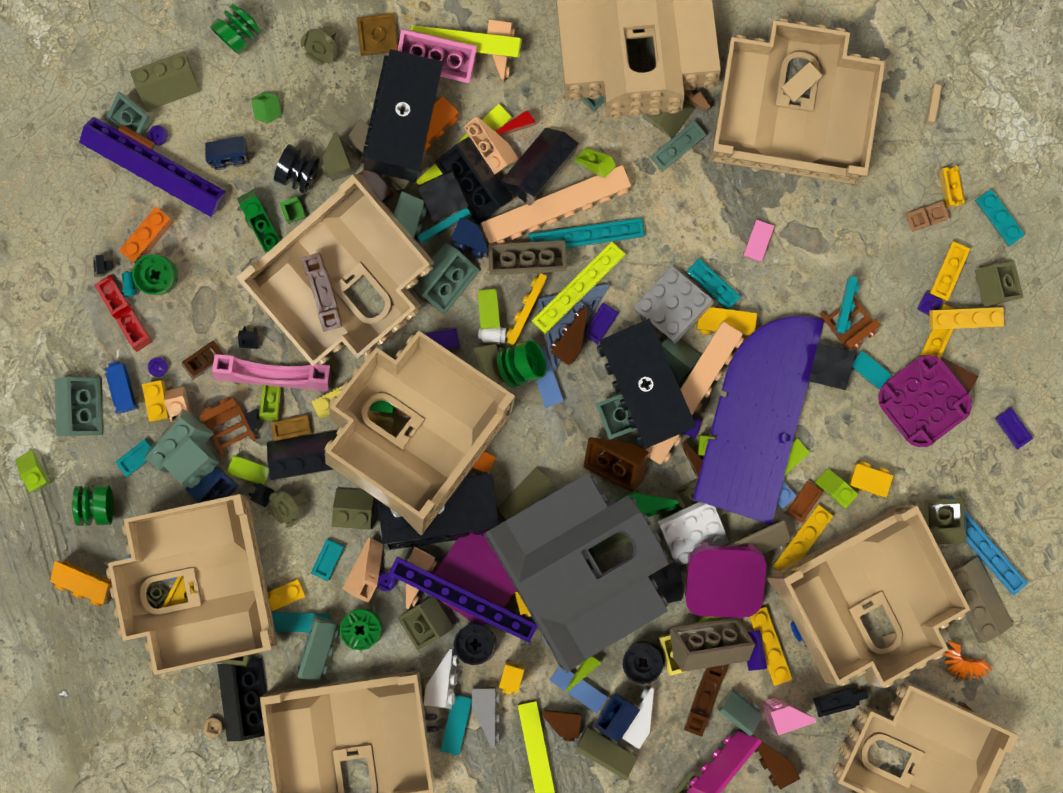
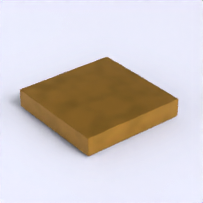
[356,13,398,56]

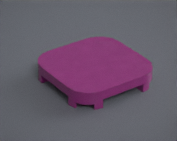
[878,355,972,447]
[434,533,516,625]
[685,542,767,618]

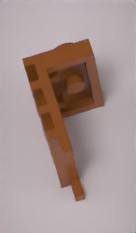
[819,296,881,350]
[199,397,257,457]

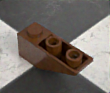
[550,307,588,367]
[751,735,801,790]

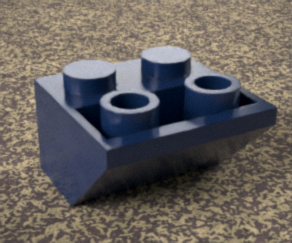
[205,136,249,170]
[451,218,489,259]
[185,466,239,503]
[593,691,640,742]

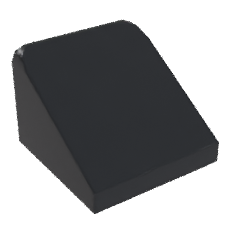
[245,408,259,432]

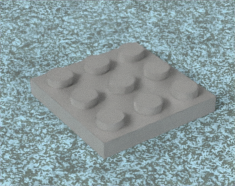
[633,266,714,344]

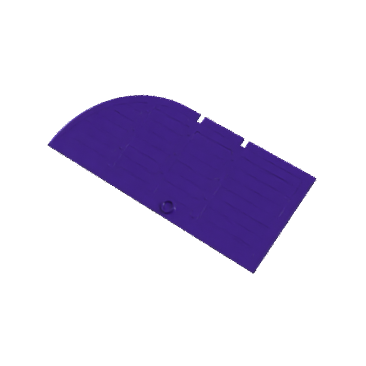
[693,316,824,525]

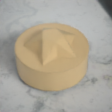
[202,718,223,738]

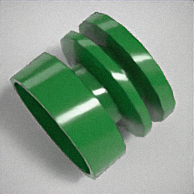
[210,3,262,55]
[132,254,178,295]
[497,340,547,388]
[72,485,114,526]
[340,608,383,651]

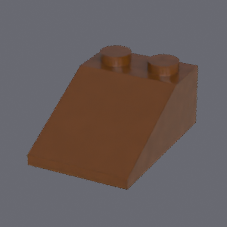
[583,437,650,492]

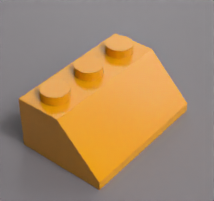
[50,560,112,606]

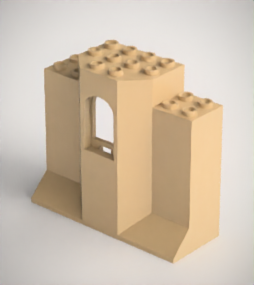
[555,0,721,119]
[708,19,885,185]
[236,174,435,366]
[324,330,515,535]
[106,494,279,675]
[767,505,970,688]
[260,670,435,793]
[833,680,1019,793]

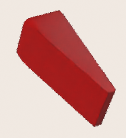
[496,110,536,136]

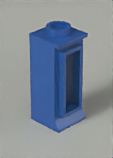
[103,361,137,414]

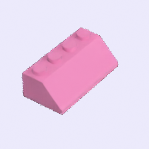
[398,29,477,83]
[762,697,816,735]

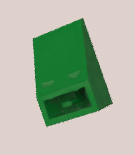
[615,493,679,517]

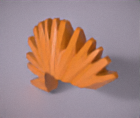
[944,640,992,681]

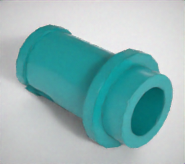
[121,272,137,297]

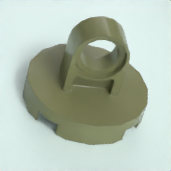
[301,27,337,65]
[269,490,308,528]

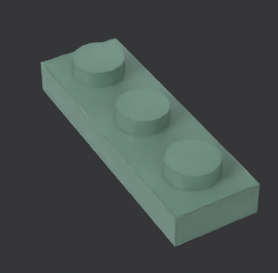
[650,120,707,172]

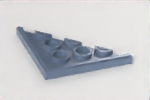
[537,283,610,371]

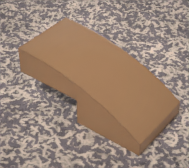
[684,89,710,113]
[906,201,950,232]

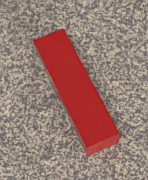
[94,275,153,352]

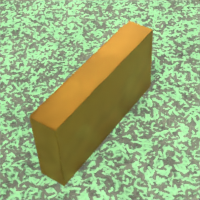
[270,415,312,441]

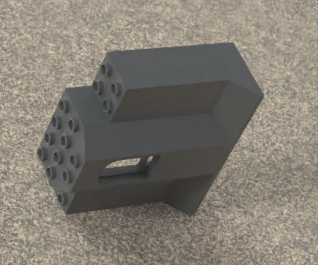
[483,473,669,673]

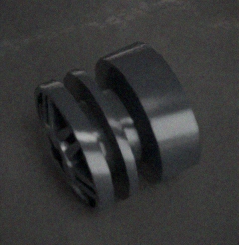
[274,144,320,194]
[453,624,497,665]
[622,641,664,685]

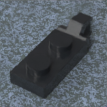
[813,688,869,717]

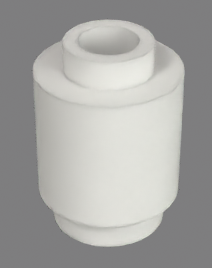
[478,326,506,345]

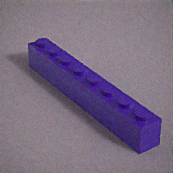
[79,117,226,217]
[388,556,537,643]

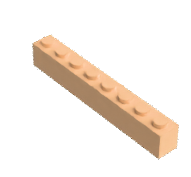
[481,165,631,244]
[643,321,744,465]

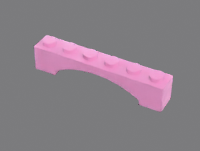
[212,354,331,392]

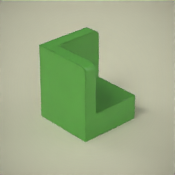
[251,91,281,123]
[280,197,306,224]

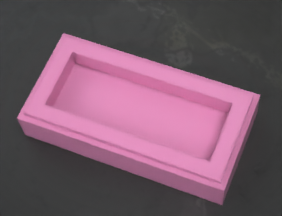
[743,220,774,262]

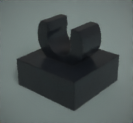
[93,255,113,277]
[238,326,259,349]
[248,483,275,507]

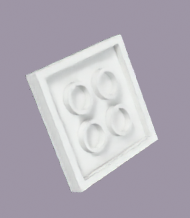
[658,502,729,567]

